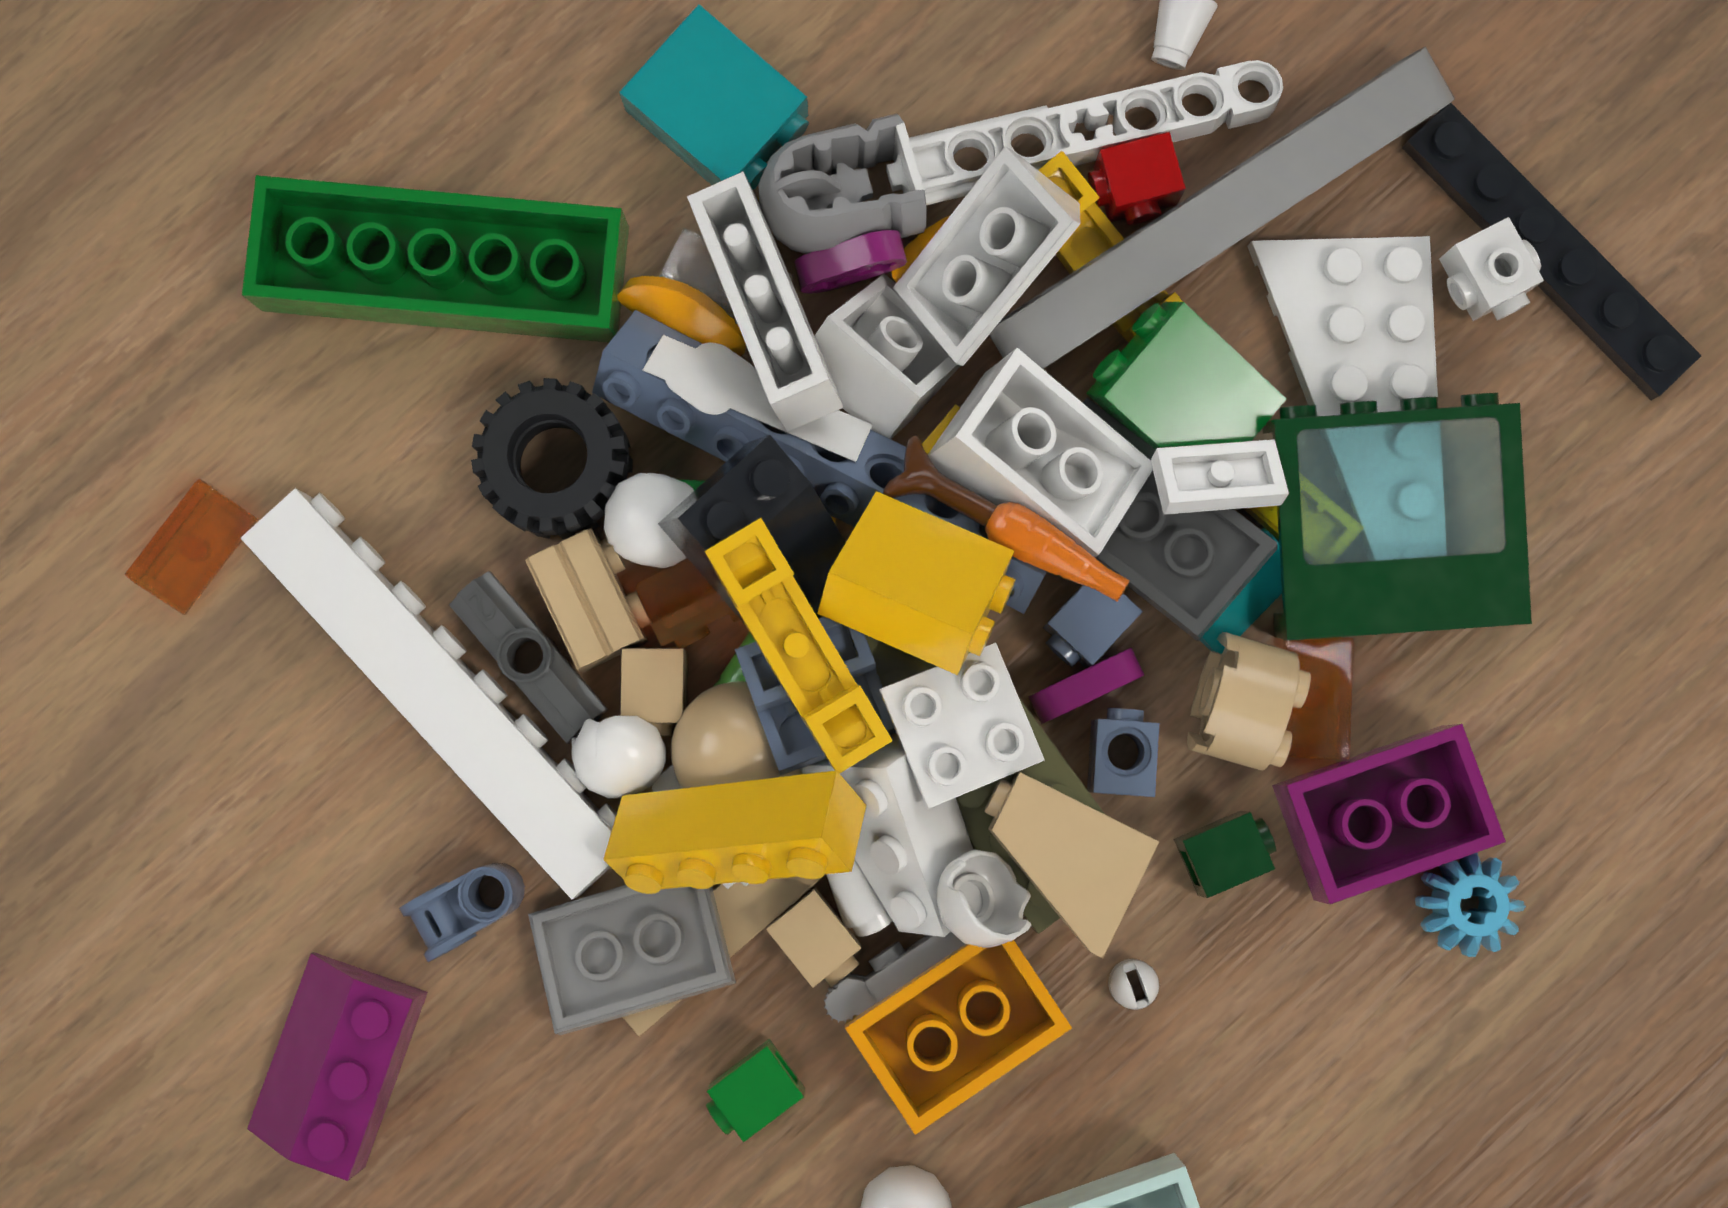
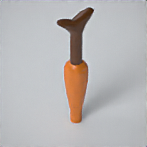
[883,435,1130,602]

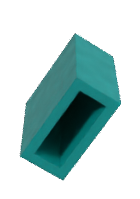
[619,4,809,190]

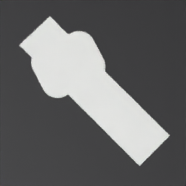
[642,335,872,462]

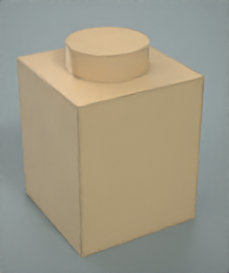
[621,649,688,736]
[766,887,861,988]

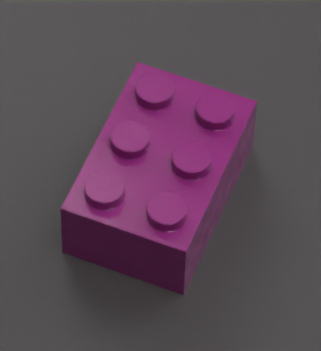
[1272,724,1506,904]

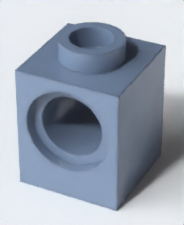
[1042,585,1143,668]
[1087,708,1160,797]

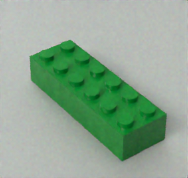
[242,175,629,343]

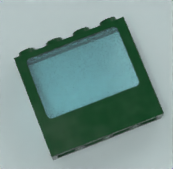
[1262,393,1532,641]

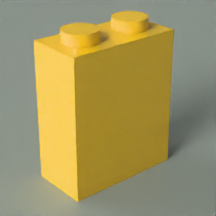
[817,491,1016,675]

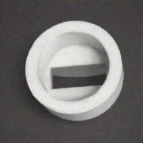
[1108,959,1159,1010]

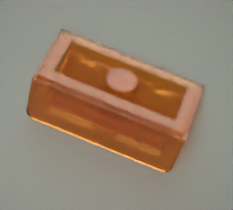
[125,479,259,615]
[1283,637,1354,760]

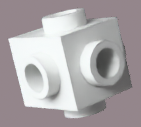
[1439,217,1544,321]

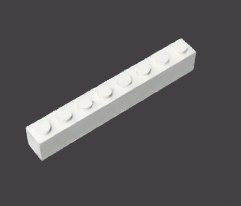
[241,488,617,899]

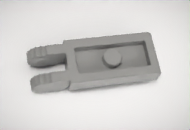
[824,932,965,1023]

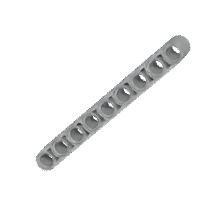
[989,47,1455,369]

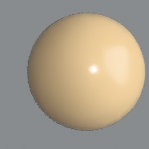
[671,681,803,788]

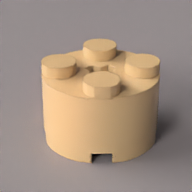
[1187,632,1311,771]

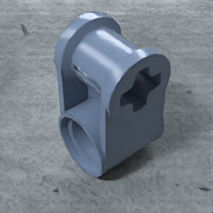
[399,863,525,962]

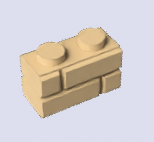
[525,528,652,672]

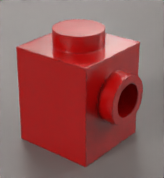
[1088,132,1186,225]

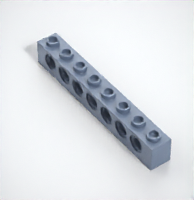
[592,310,1046,614]

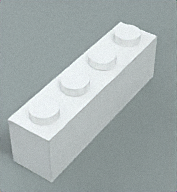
[687,172,844,432]

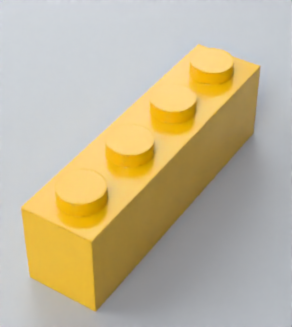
[603,770,866,894]

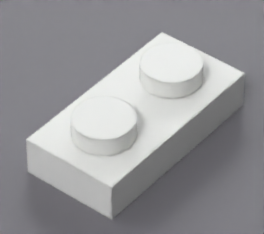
[1151,439,1289,515]

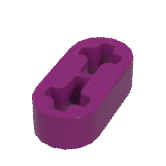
[794,230,907,294]
[1028,647,1145,724]

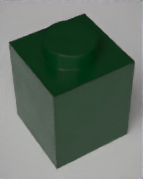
[1173,811,1277,898]

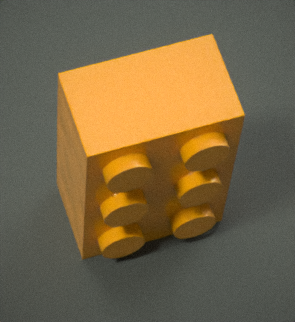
[845,940,1072,1135]

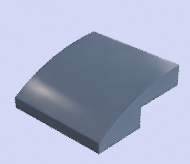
[735,617,896,776]

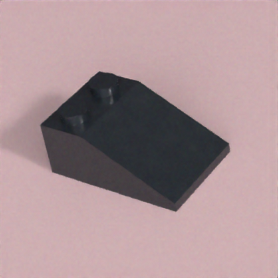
[658,435,846,627]

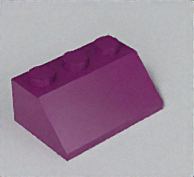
[247,952,428,1181]

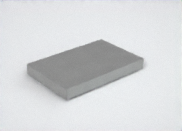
[528,885,736,1035]

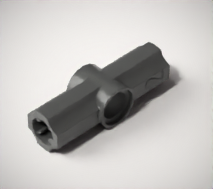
[449,571,609,744]

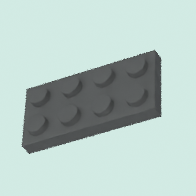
[1083,398,1278,641]

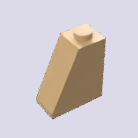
[984,772,1159,958]

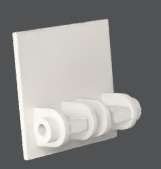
[879,643,1045,809]

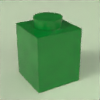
[706,1039,805,1143]

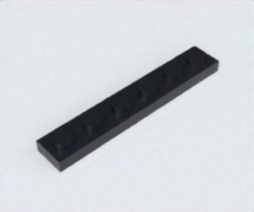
[1402,103,1702,400]

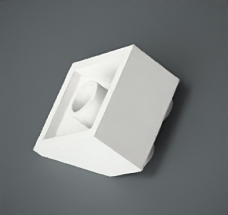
[815,274,961,439]

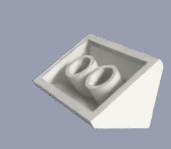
[893,146,1081,366]

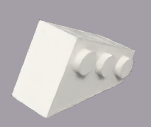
[800,733,973,937]

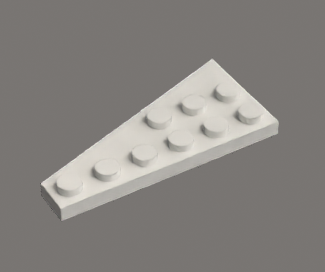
[1247,236,1446,561]

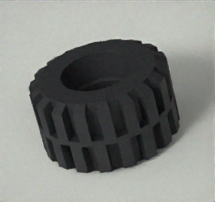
[471,378,633,539]

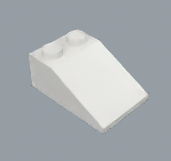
[928,348,1153,557]

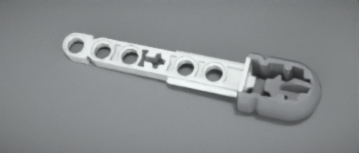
[759,60,1283,254]

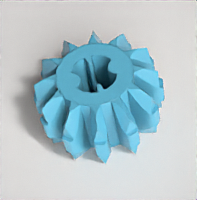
[1414,853,1526,957]

